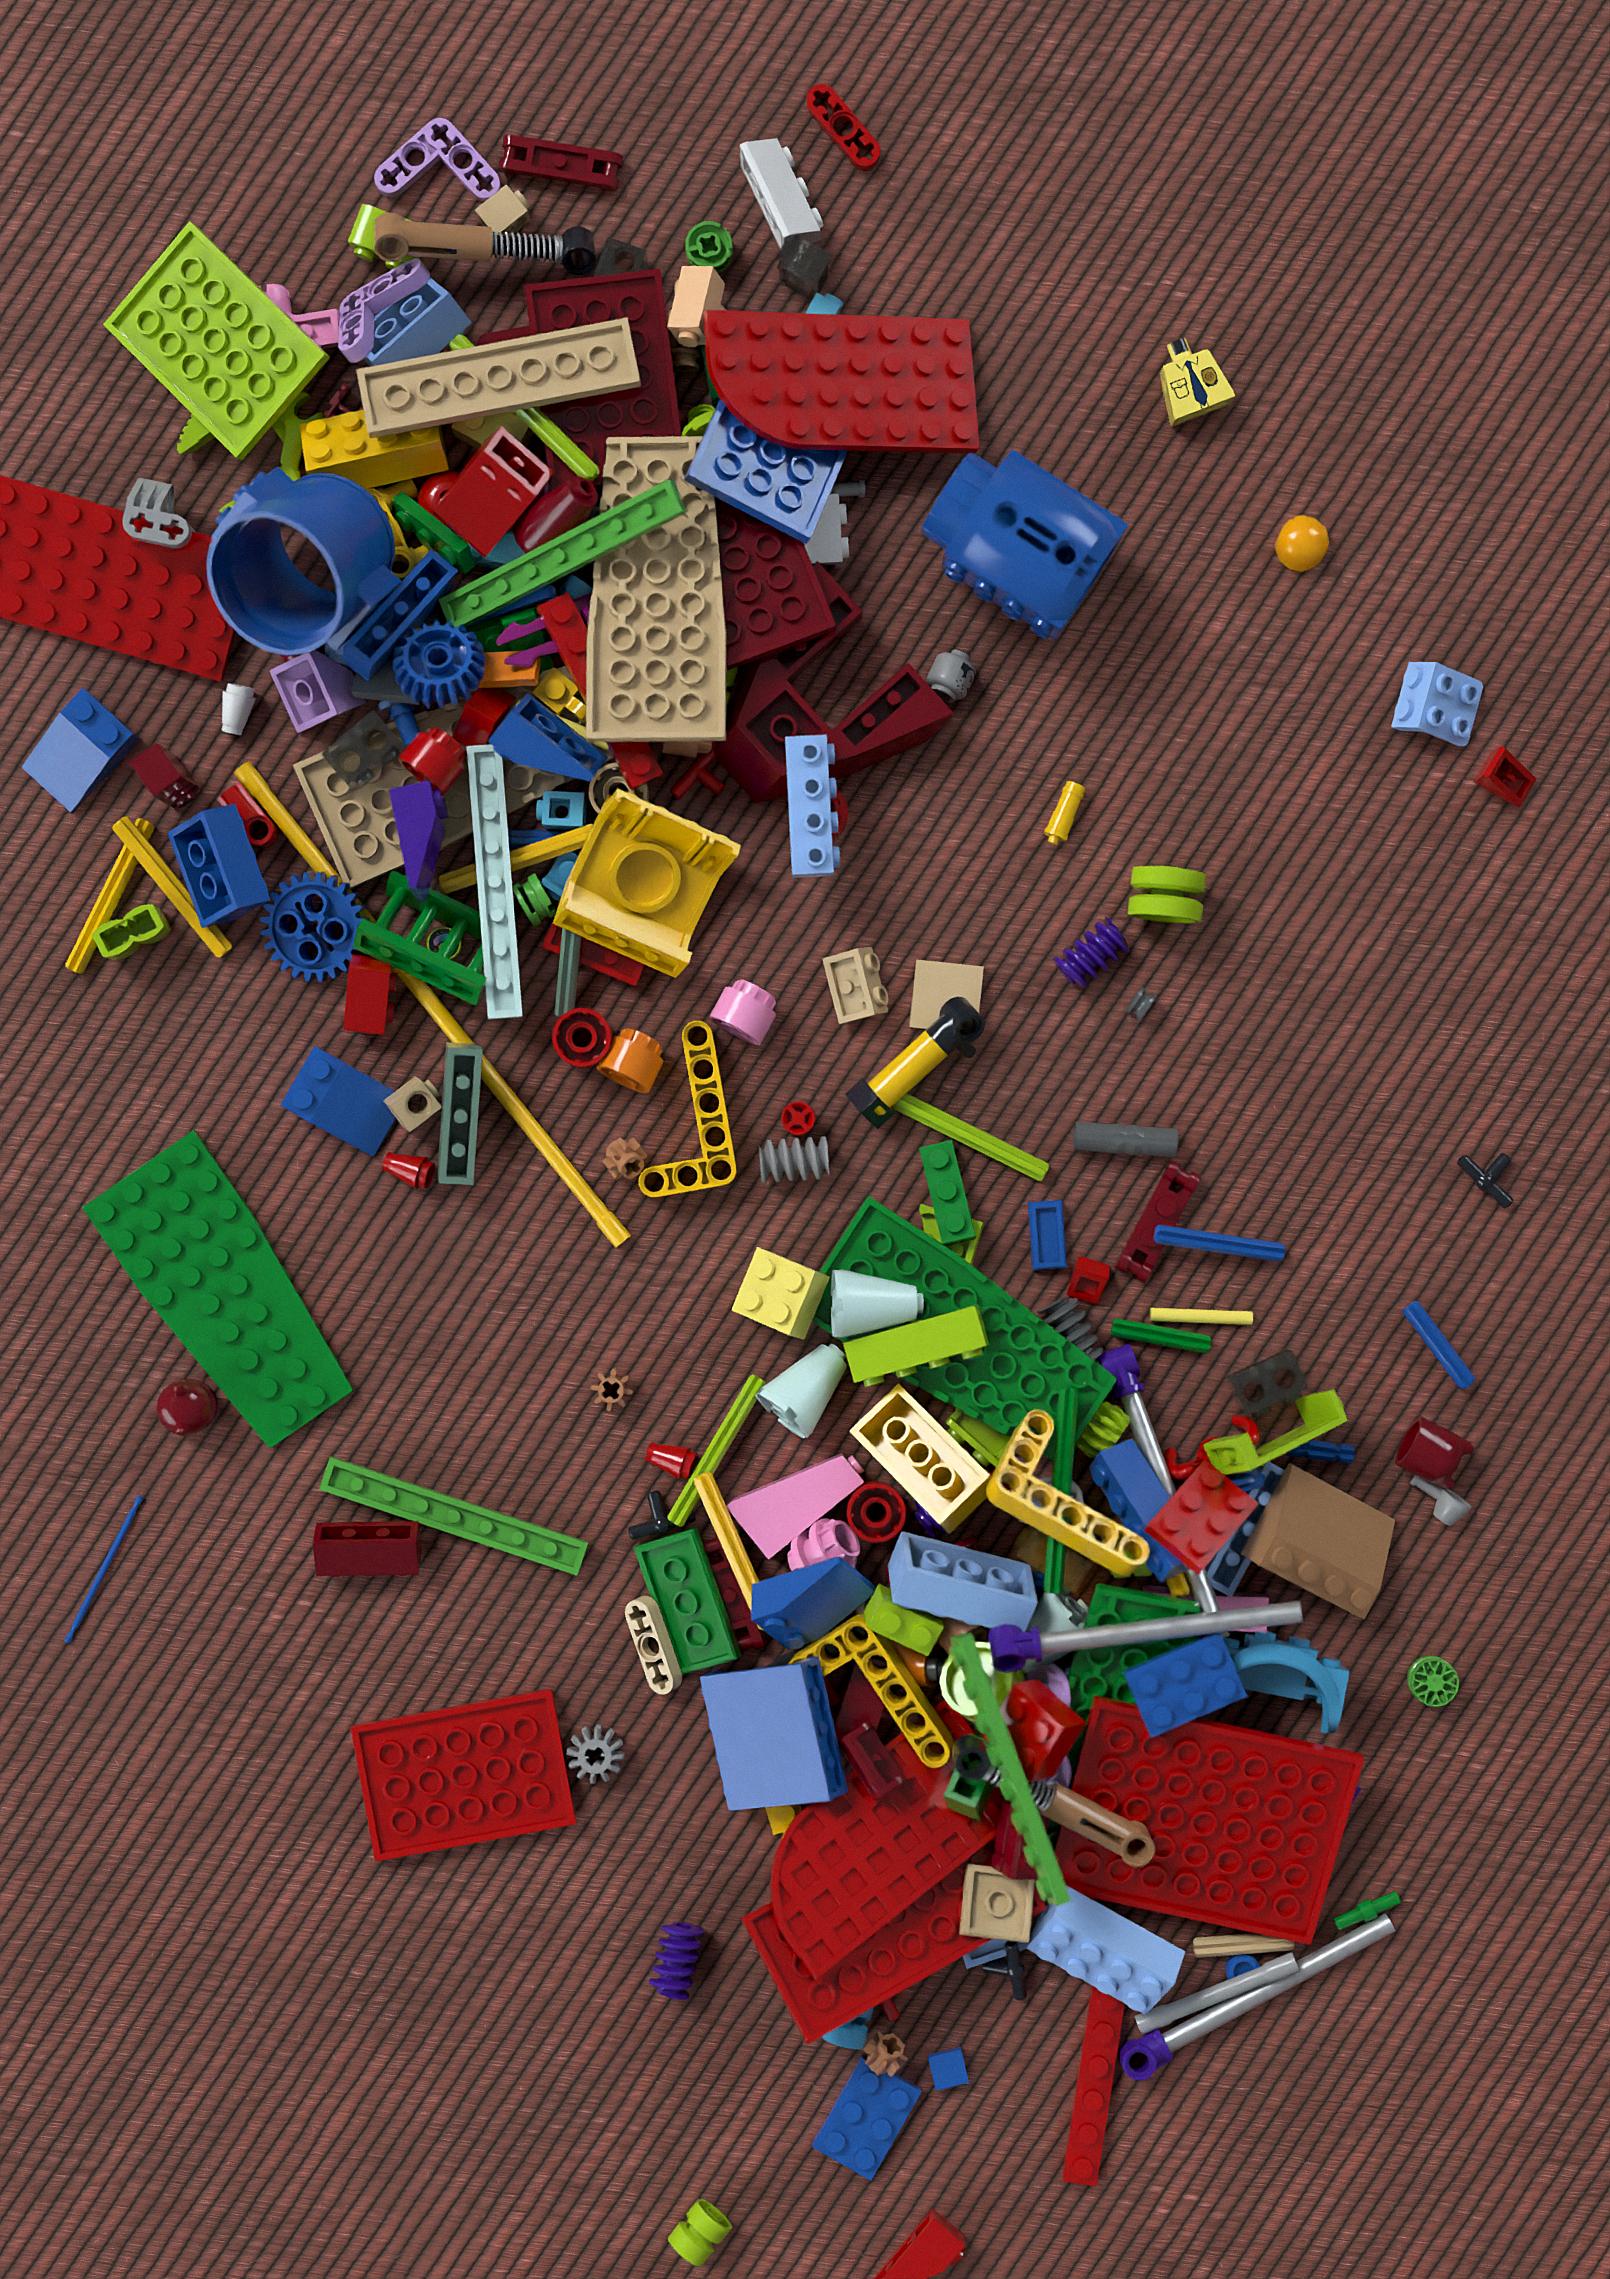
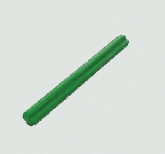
[1044,1387,1079,1594]

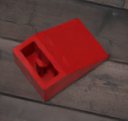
[432,426,553,558]

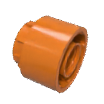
[597,1028,664,1093]

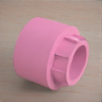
[709,980,776,1045]

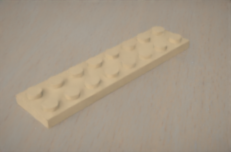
[356,318,641,438]

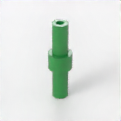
[1333,1891,1401,1931]

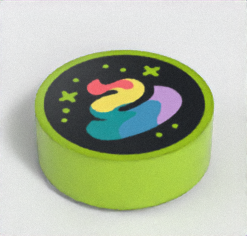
[427,927,462,960]

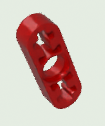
[807,84,880,171]

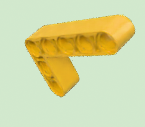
[639,1021,737,1197]
[986,1410,1149,1576]
[788,1614,954,1768]

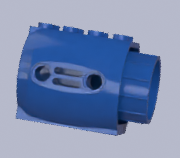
[921,449,1129,640]

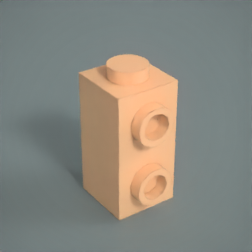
[667,266,725,347]

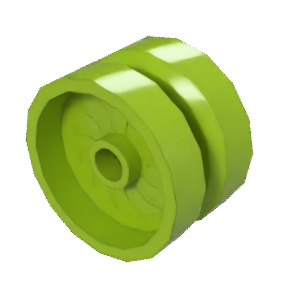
[1127,866,1207,924]
[940,1641,1025,1725]

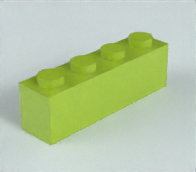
[843,1305,989,1387]

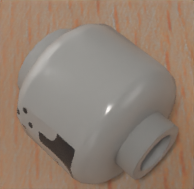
[926,650,976,703]

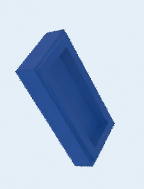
[1027,1200,1067,1270]

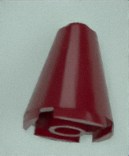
[513,477,598,554]

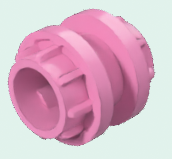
[788,1518,860,1571]

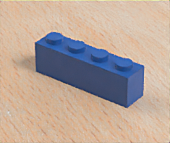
[342,549,458,682]
[1089,1438,1190,1583]

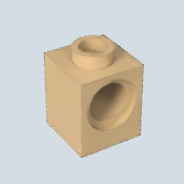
[475,185,531,236]
[383,1076,442,1132]

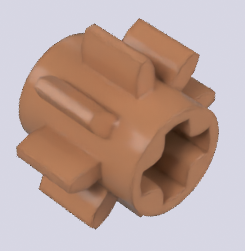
[602,1138,647,1180]
[590,1368,633,1411]
[863,2031,907,2077]

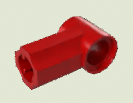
[217,782,278,848]

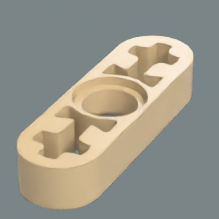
[625,1596,682,1695]

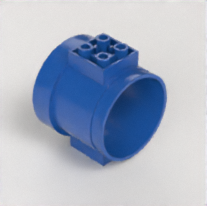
[207,467,401,655]

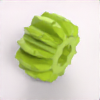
[1077,1401,1130,1459]

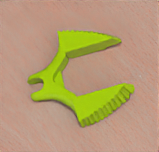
[177,392,324,513]

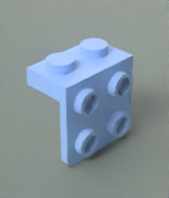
[1391,662,1483,746]

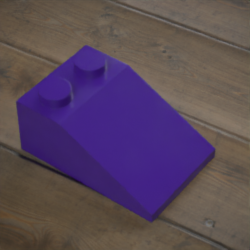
[389,780,449,903]

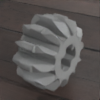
[567,1724,625,1784]

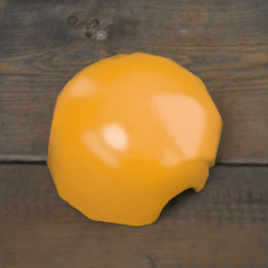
[1275,515,1330,572]

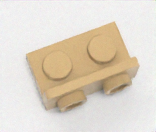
[822,947,888,1024]

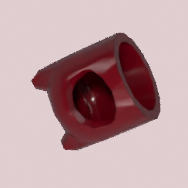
[156,1378,218,1436]
[1395,1416,1475,1489]

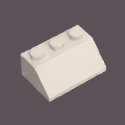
[740,138,824,257]

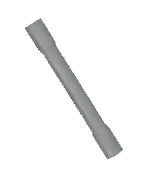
[1135,1952,1300,2035]

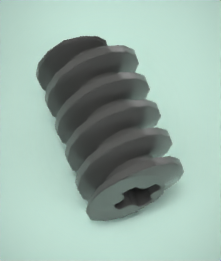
[1037,1297,1104,1360]

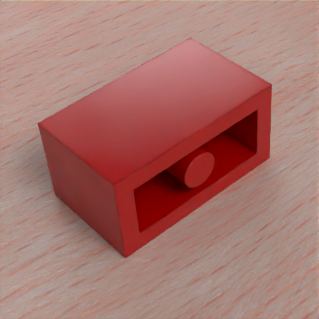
[343,954,398,1035]

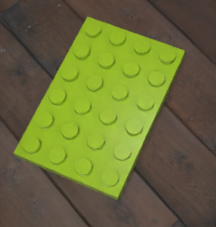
[103,221,330,460]

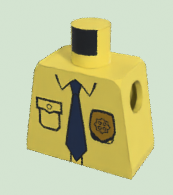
[1160,338,1235,427]

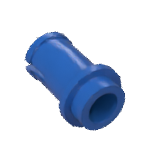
[389,703,421,748]

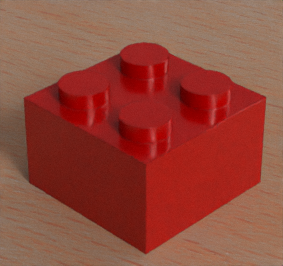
[982,1678,1086,1783]

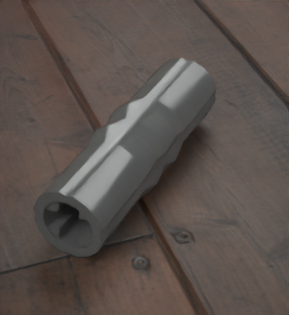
[1073,1122,1178,1157]

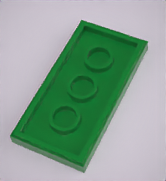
[634,1527,741,1675]

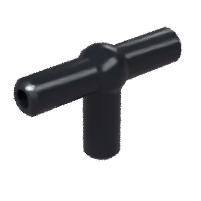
[1457,1153,1513,1208]
[628,1490,696,1540]
[982,1941,1027,2000]

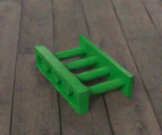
[353,870,487,1006]

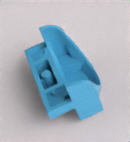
[1223,1630,1349,1734]

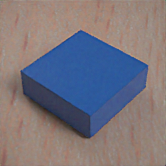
[928,2046,969,2091]

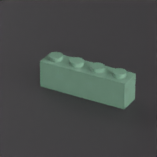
[437,1042,482,1185]

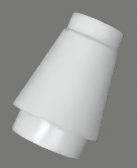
[222,683,256,735]

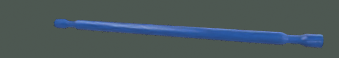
[64,1495,143,1644]

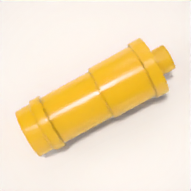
[1044,781,1086,845]

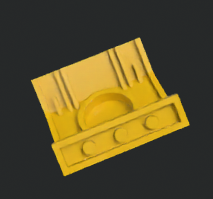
[553,789,741,978]

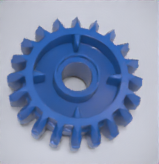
[392,619,486,709]

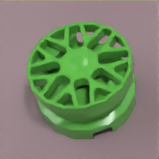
[685,221,733,273]
[512,873,557,927]
[1407,1655,1459,1707]

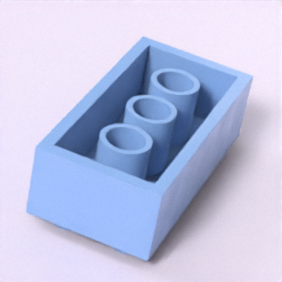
[888,1531,1037,1632]
[1026,1885,1185,2015]

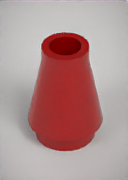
[382,1152,435,1189]
[645,1442,698,1480]

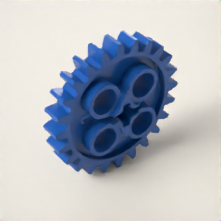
[260,871,370,982]

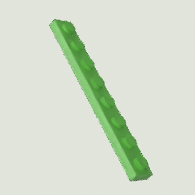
[439,479,687,628]
[319,1456,589,1576]
[950,1633,1071,1906]

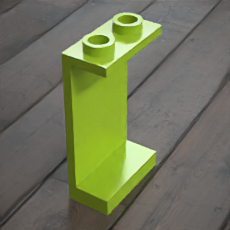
[1203,1389,1348,1475]

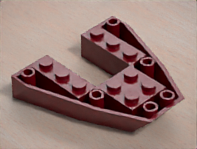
[713,561,954,803]

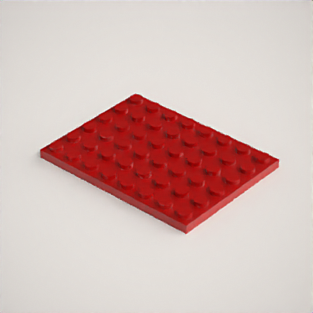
[1053,1695,1364,1945]

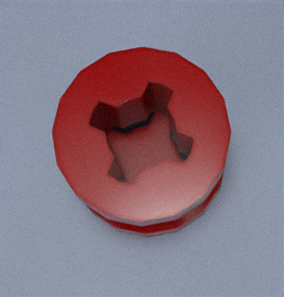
[781,1101,815,1135]

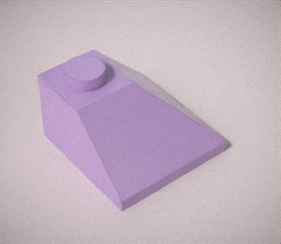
[269,650,366,733]

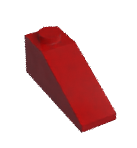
[873,2208,965,2279]

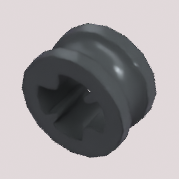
[1125,986,1156,1021]

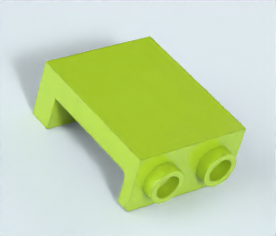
[945,1408,1011,1468]

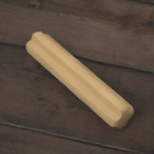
[1193,1933,1295,1958]

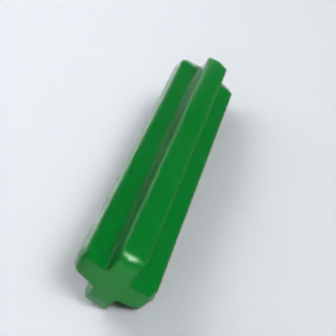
[1111,1318,1211,1353]

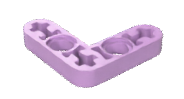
[374,118,501,203]
[338,258,430,363]

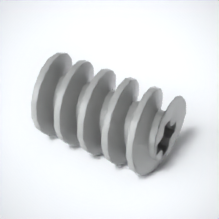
[759,1136,829,1183]

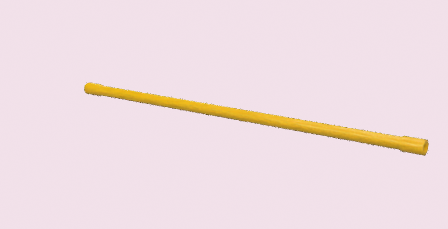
[234,761,631,1248]

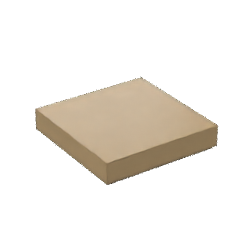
[909,960,984,1029]
[959,1864,1035,1943]

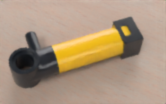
[846,996,985,1129]

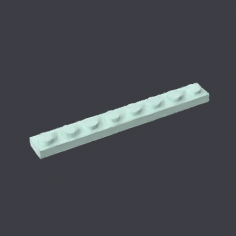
[467,744,522,1020]

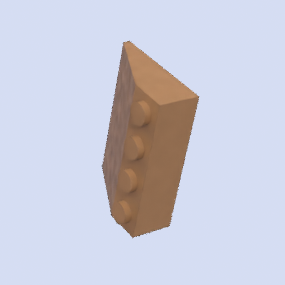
[1241,1463,1395,1619]

